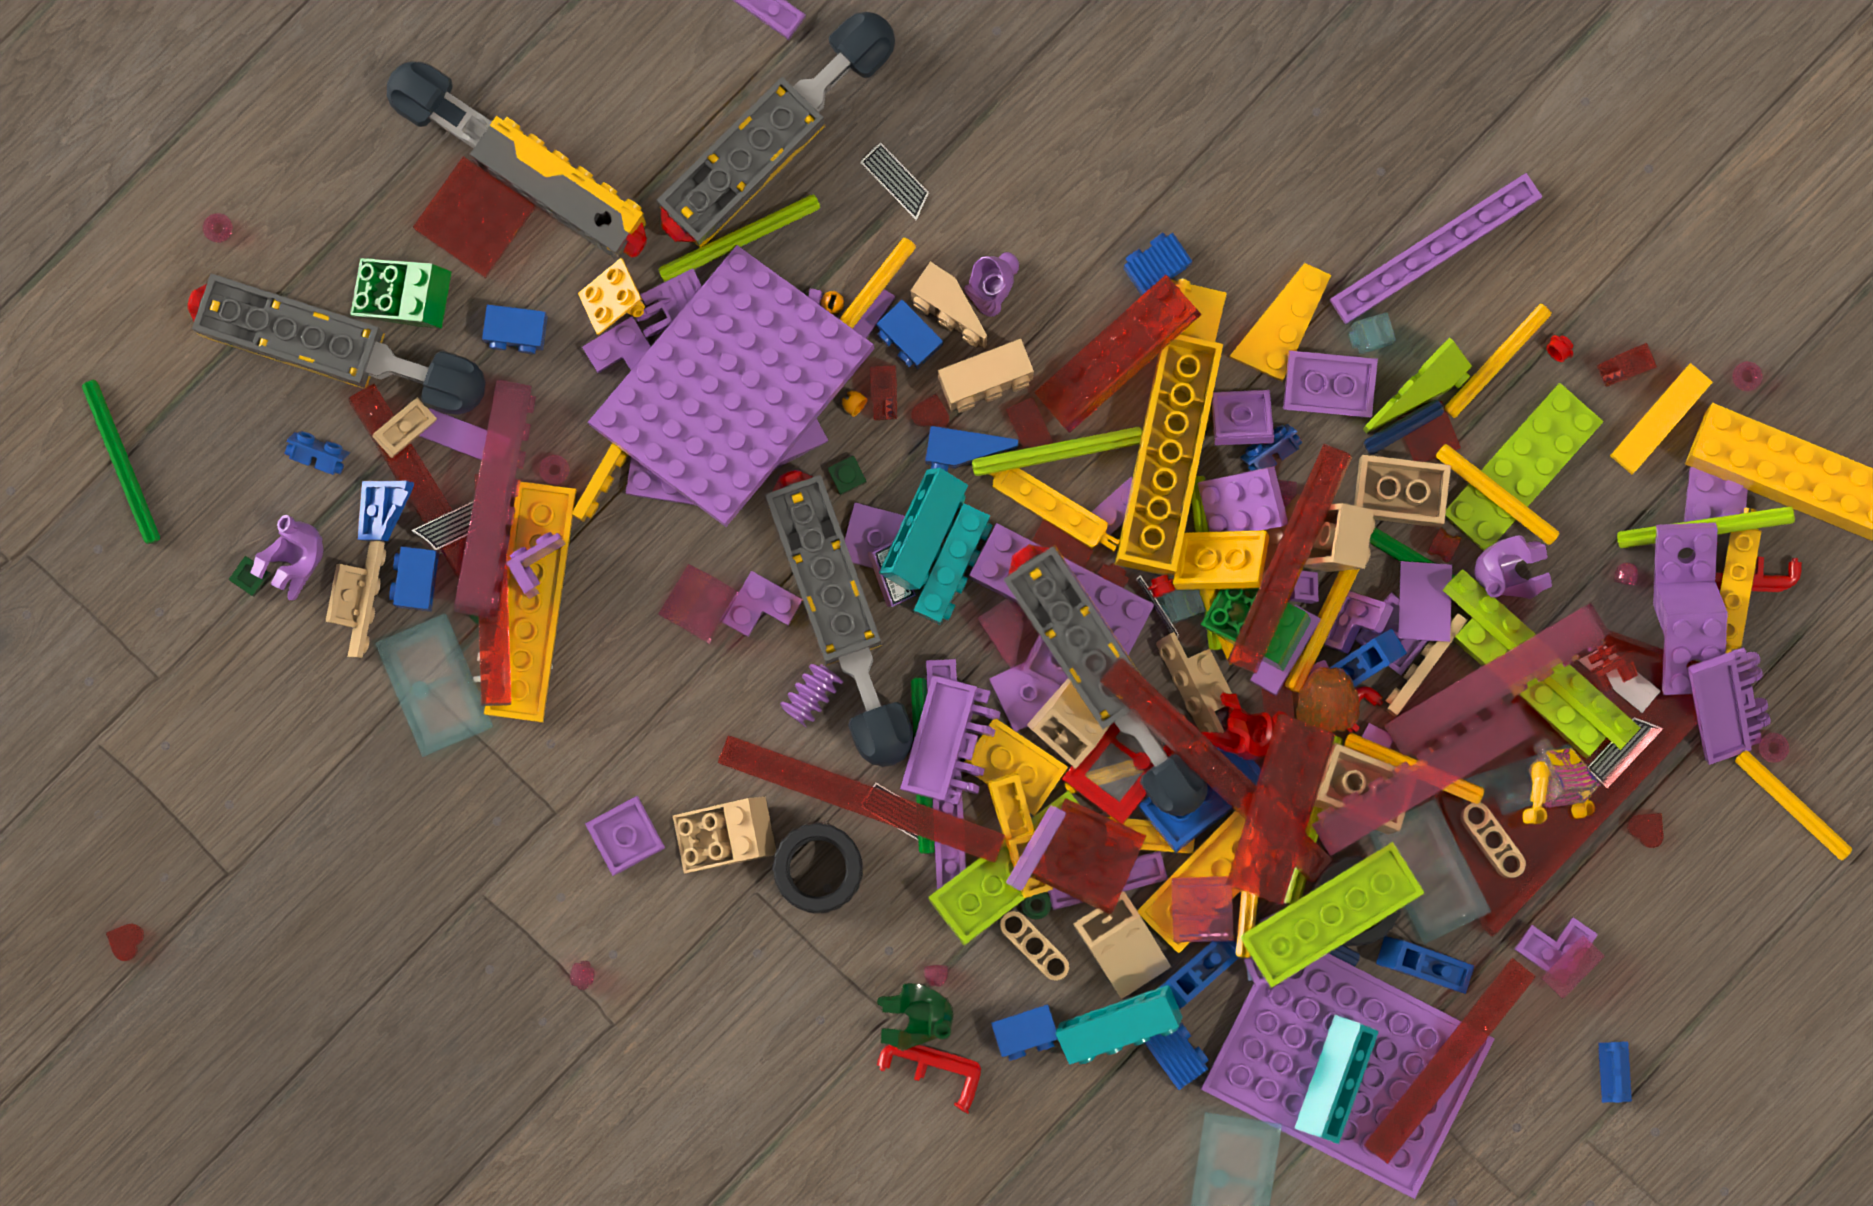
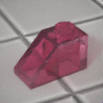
[978,598,1025,669]

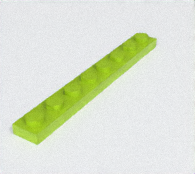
[1443,569,1640,750]

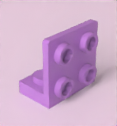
[506,532,565,599]

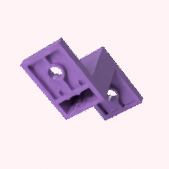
[1653,523,1728,695]

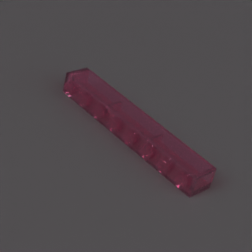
[454,380,536,618]
[1384,602,1610,756]
[1312,703,1535,856]

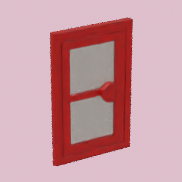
[1062,695,1199,825]

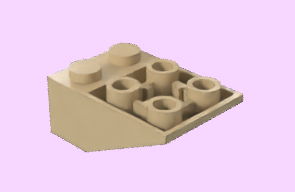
[911,261,987,348]
[1027,678,1110,769]
[673,796,776,874]
[1073,891,1171,999]

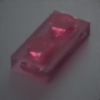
[1541,935,1605,999]

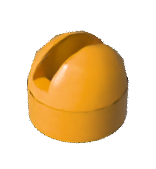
[821,291,844,315]
[842,391,867,417]

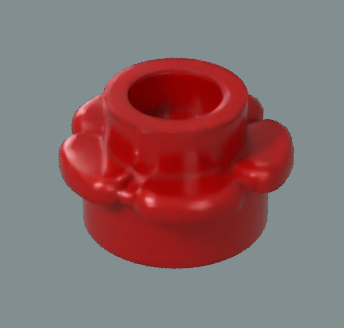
[1546,335,1574,363]
[1148,575,1176,598]

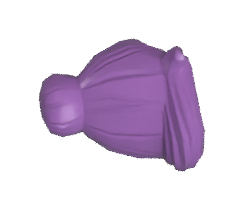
[964,252,1019,317]

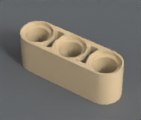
[1460,803,1525,878]
[1000,911,1069,981]

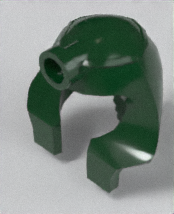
[877,983,954,1051]

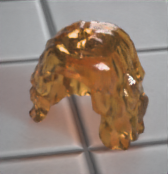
[1296,667,1360,733]

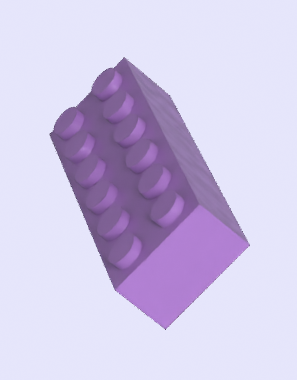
[969,523,1155,655]

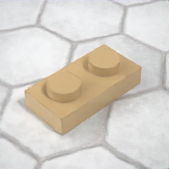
[372,397,437,458]

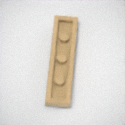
[1386,614,1467,717]

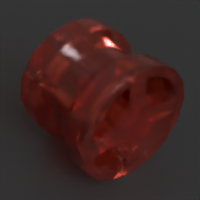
[1427,527,1461,563]

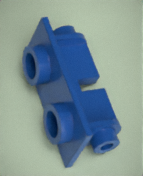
[1240,424,1302,471]
[285,431,350,475]
[1598,1041,1632,1103]

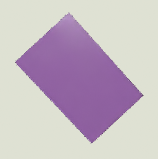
[1398,561,1452,642]

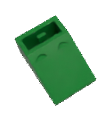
[350,258,452,329]
[1201,588,1311,671]

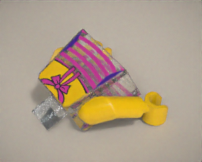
[1523,738,1601,824]

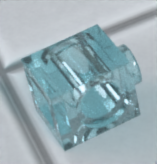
[1348,312,1396,354]
[1159,589,1206,625]

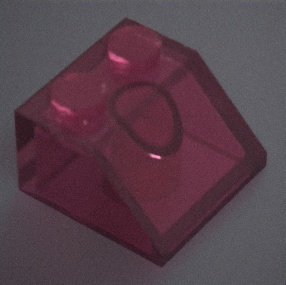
[658,564,739,645]

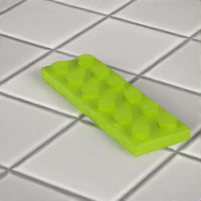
[1445,383,1604,551]
[928,790,1105,945]
[1239,842,1424,988]

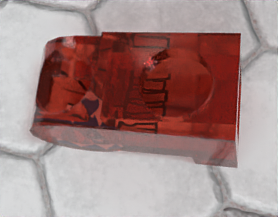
[1597,343,1657,387]
[870,365,897,421]

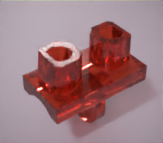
[1582,642,1638,693]

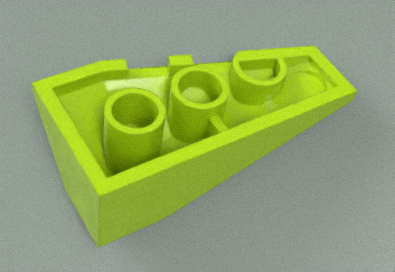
[1363,337,1472,434]

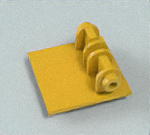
[578,258,645,335]
[1156,279,1227,342]

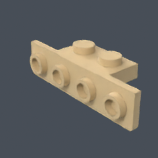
[325,541,386,658]
[1156,632,1232,748]

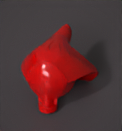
[1198,692,1291,760]

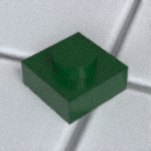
[828,455,867,496]
[228,556,271,597]

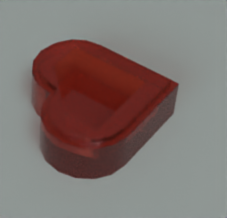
[911,394,949,428]
[1627,813,1664,849]
[106,923,144,961]

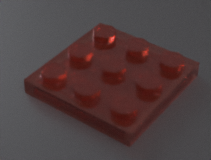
[413,156,536,279]
[1030,798,1146,914]

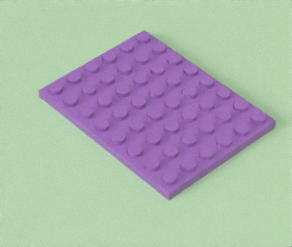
[588,245,875,527]
[1201,953,1495,1199]

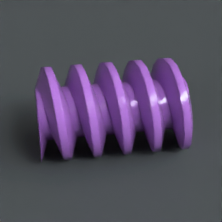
[780,664,844,728]

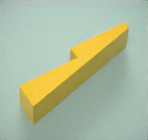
[1610,363,1713,475]
[986,773,1053,898]

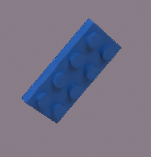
[1138,747,1268,853]

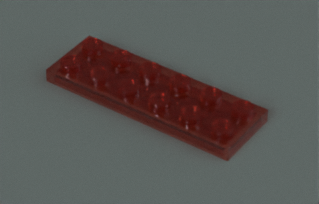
[1034,275,1202,433]
[1226,714,1336,904]

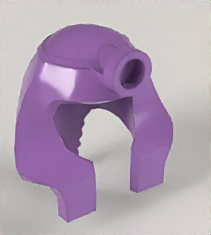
[250,515,324,600]
[1475,535,1552,599]

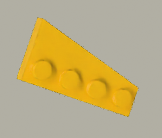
[1229,263,1331,382]

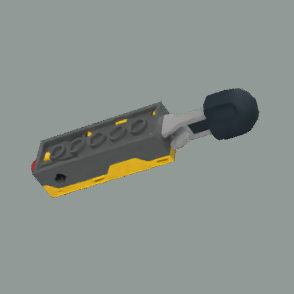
[657,12,895,248]
[387,62,647,261]
[187,274,486,415]
[765,470,914,767]
[1003,544,1208,816]

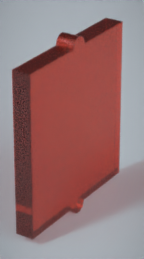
[1397,401,1461,462]

